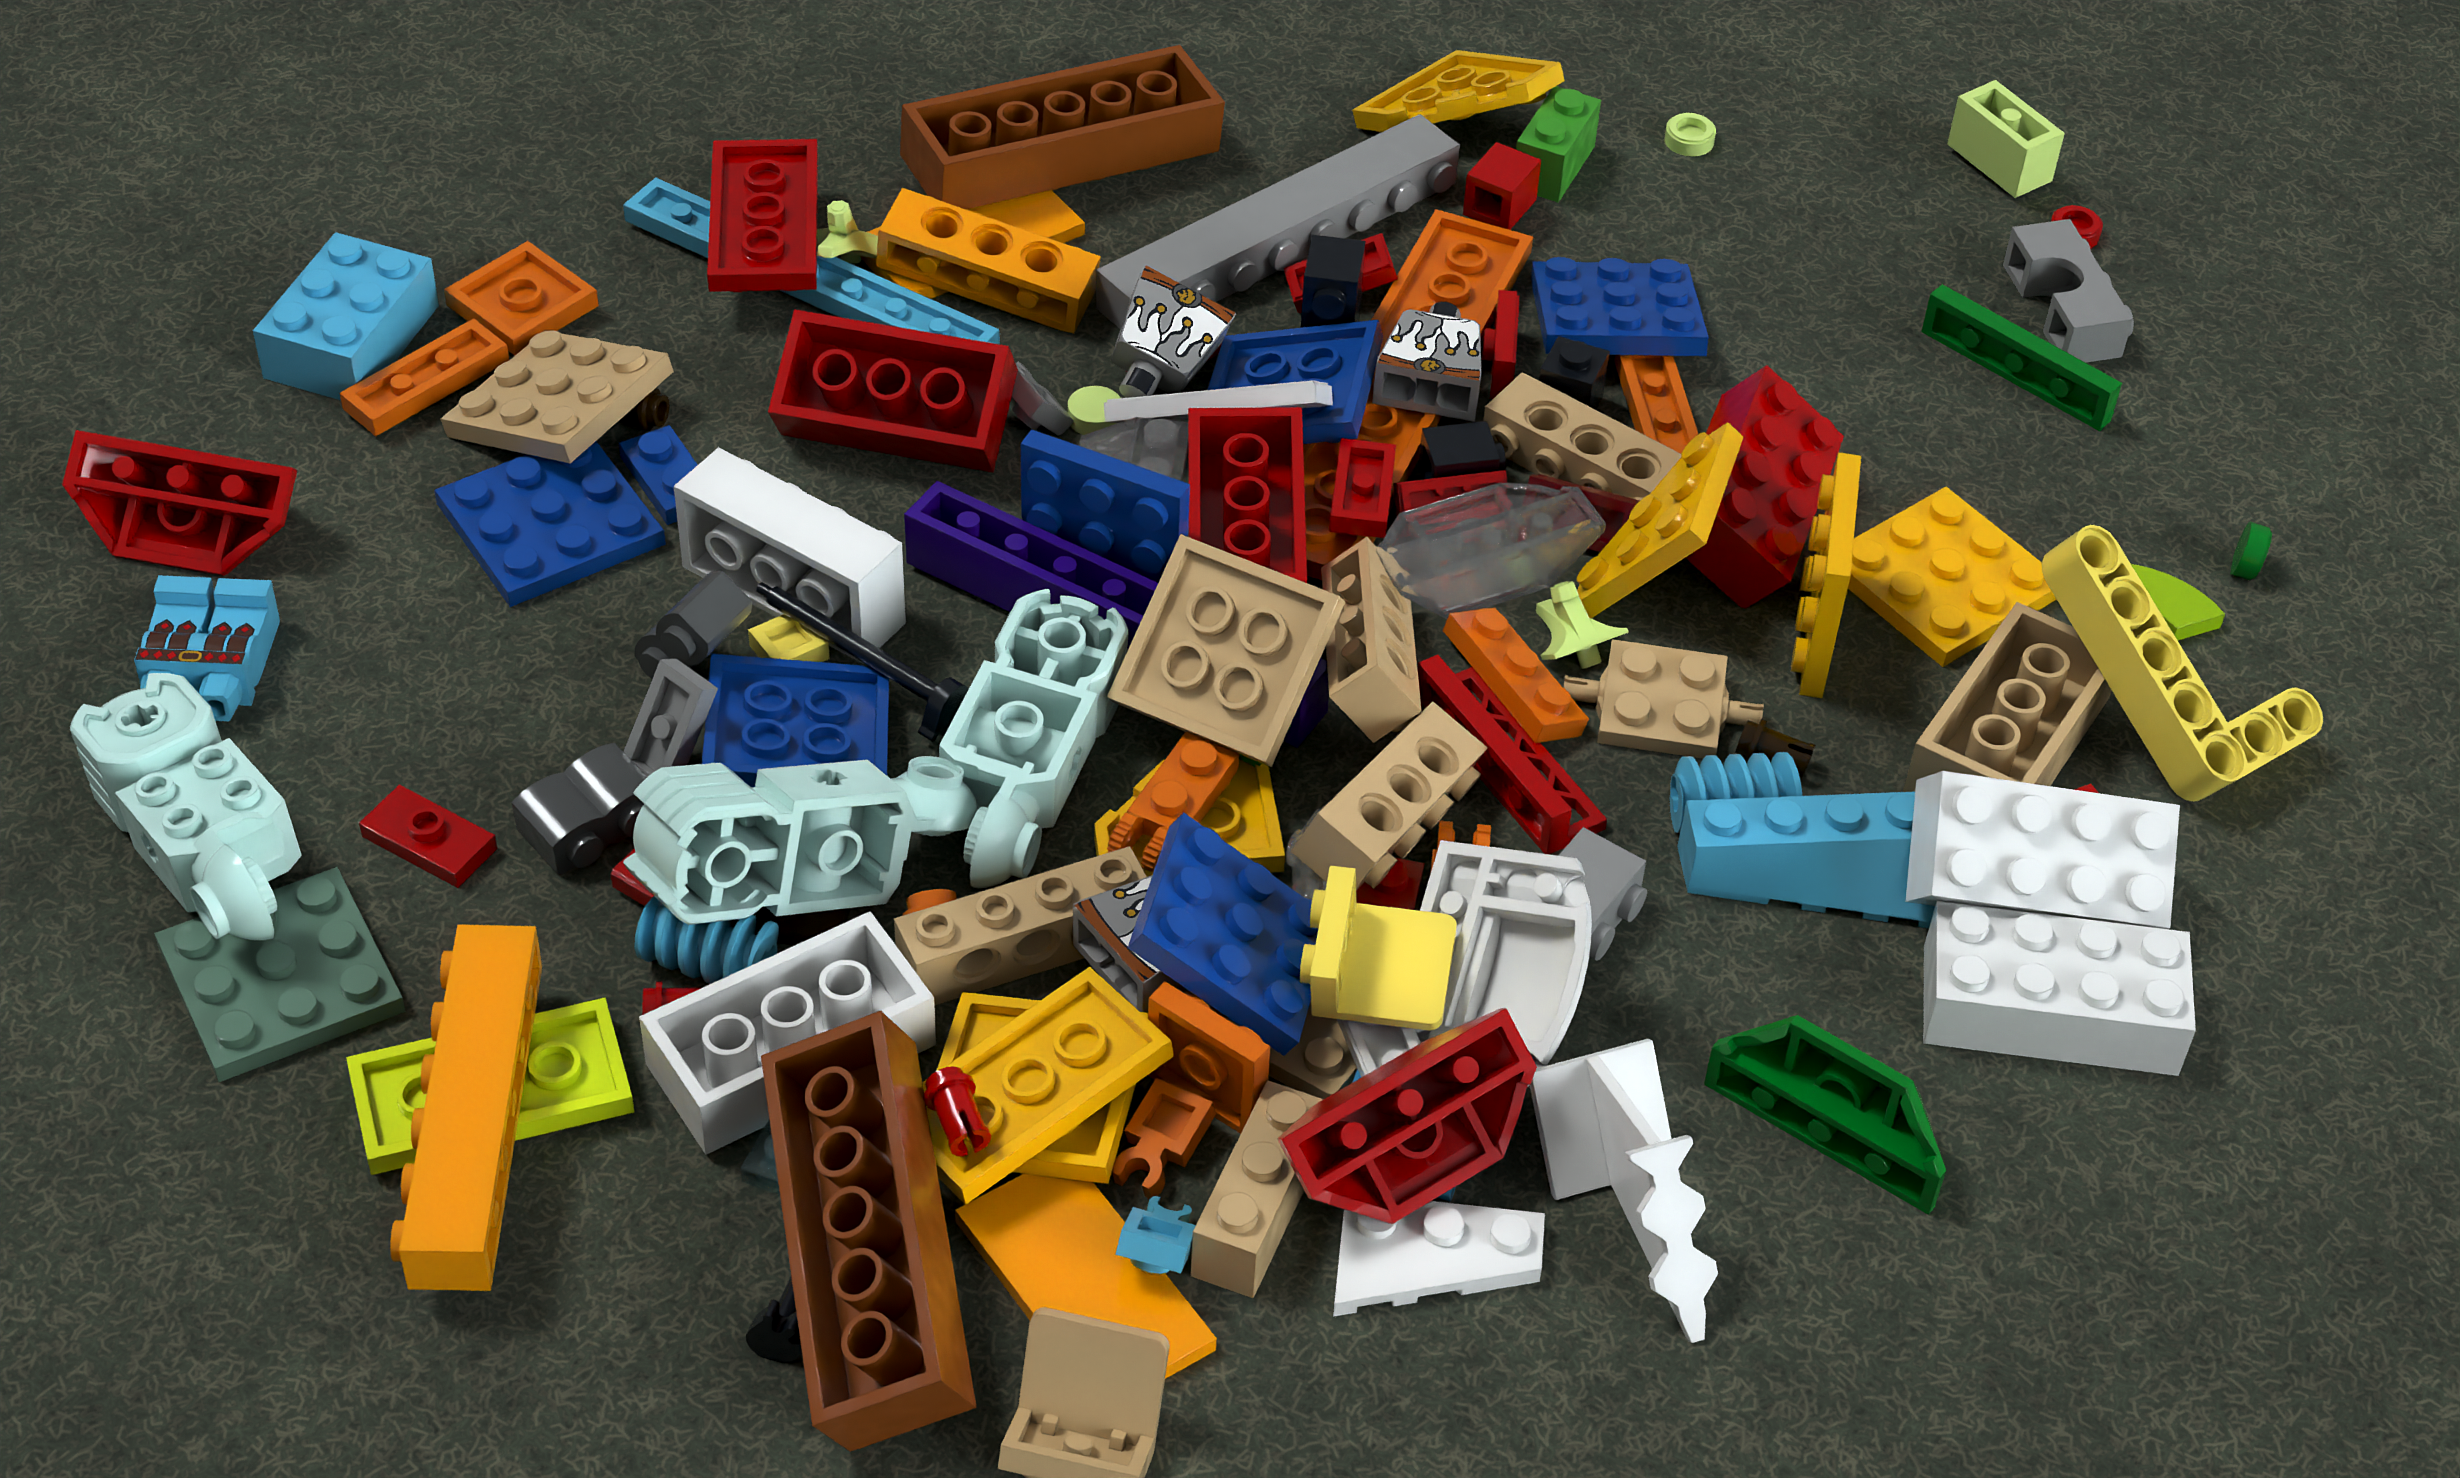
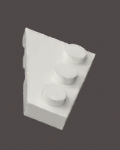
[1333,1201,1545,1317]

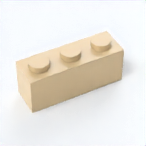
[1191,1080,1324,1298]

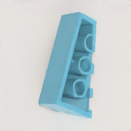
[1677,792,1935,928]

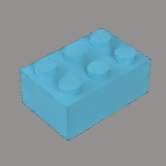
[253,232,439,400]

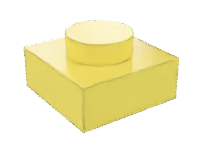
[748,614,830,662]

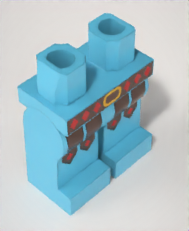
[134,575,280,722]

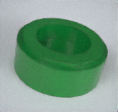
[2230,521,2272,581]

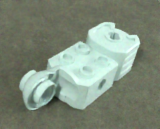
[939,589,1128,888]
[70,673,302,940]
[623,756,979,925]

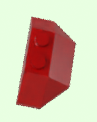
[62,430,297,576]
[1277,1008,1537,1224]

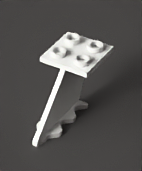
[1530,1039,1718,1343]

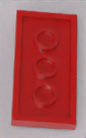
[707,139,818,292]

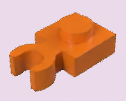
[1112,1077,1216,1199]

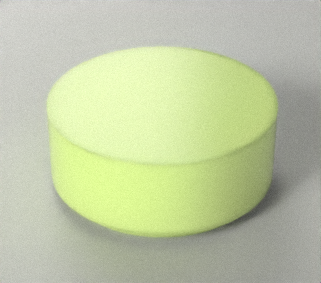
[1664,113,1716,156]
[1068,386,1121,437]

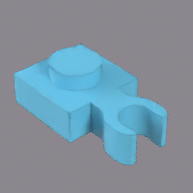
[1115,1196,1196,1274]

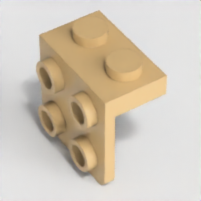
[998,1307,1170,1478]

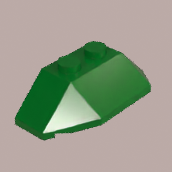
[1704,1015,1946,1215]

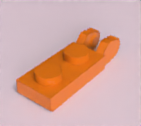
[1107,732,1239,873]

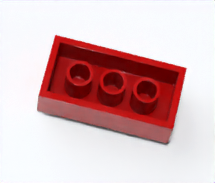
[768,309,1018,473]
[1685,365,1844,609]
[1188,407,1307,583]

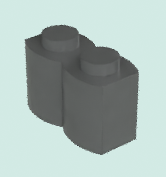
[634,571,752,679]
[511,743,647,874]

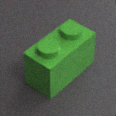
[1516,86,1601,203]

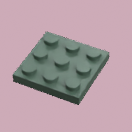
[154,867,406,1082]

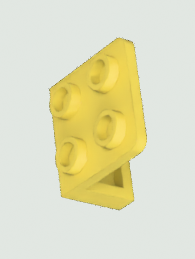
[1300,866,1457,1030]

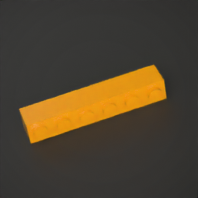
[390,925,542,1291]

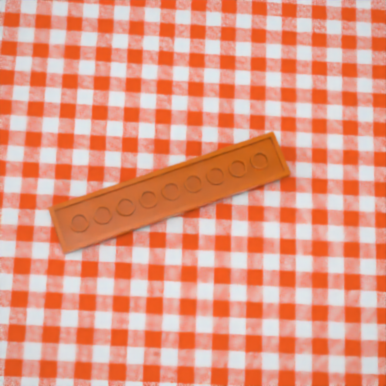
[1303,209,1533,580]

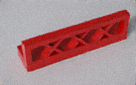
[1417,654,1607,855]

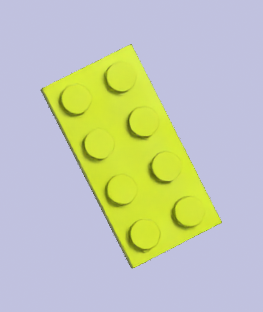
[346,998,635,1175]

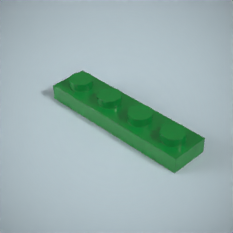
[1921,284,2122,431]

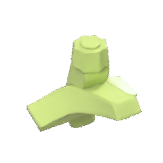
[817,200,878,263]
[1536,581,1629,669]

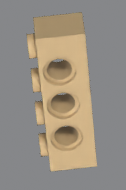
[1483,372,1681,501]
[1321,537,1422,743]
[1290,702,1488,890]
[894,846,1147,1006]

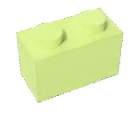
[1947,80,2065,198]

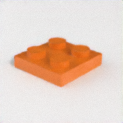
[444,241,599,356]
[1148,981,1270,1134]

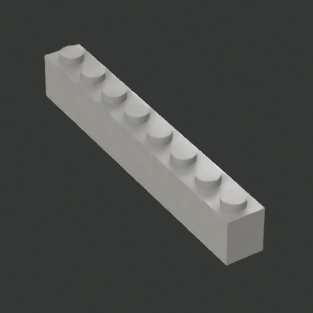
[1096,114,1460,329]

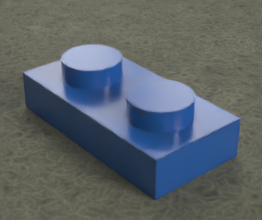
[619,425,698,525]

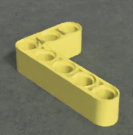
[2042,525,2323,802]

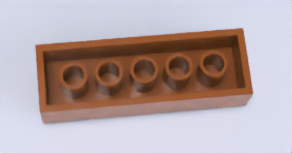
[900,45,1225,209]
[761,1011,977,1452]

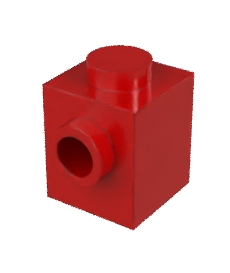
[1463,142,1541,230]

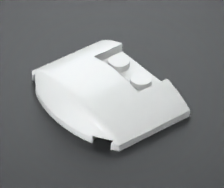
[1415,840,1592,1087]

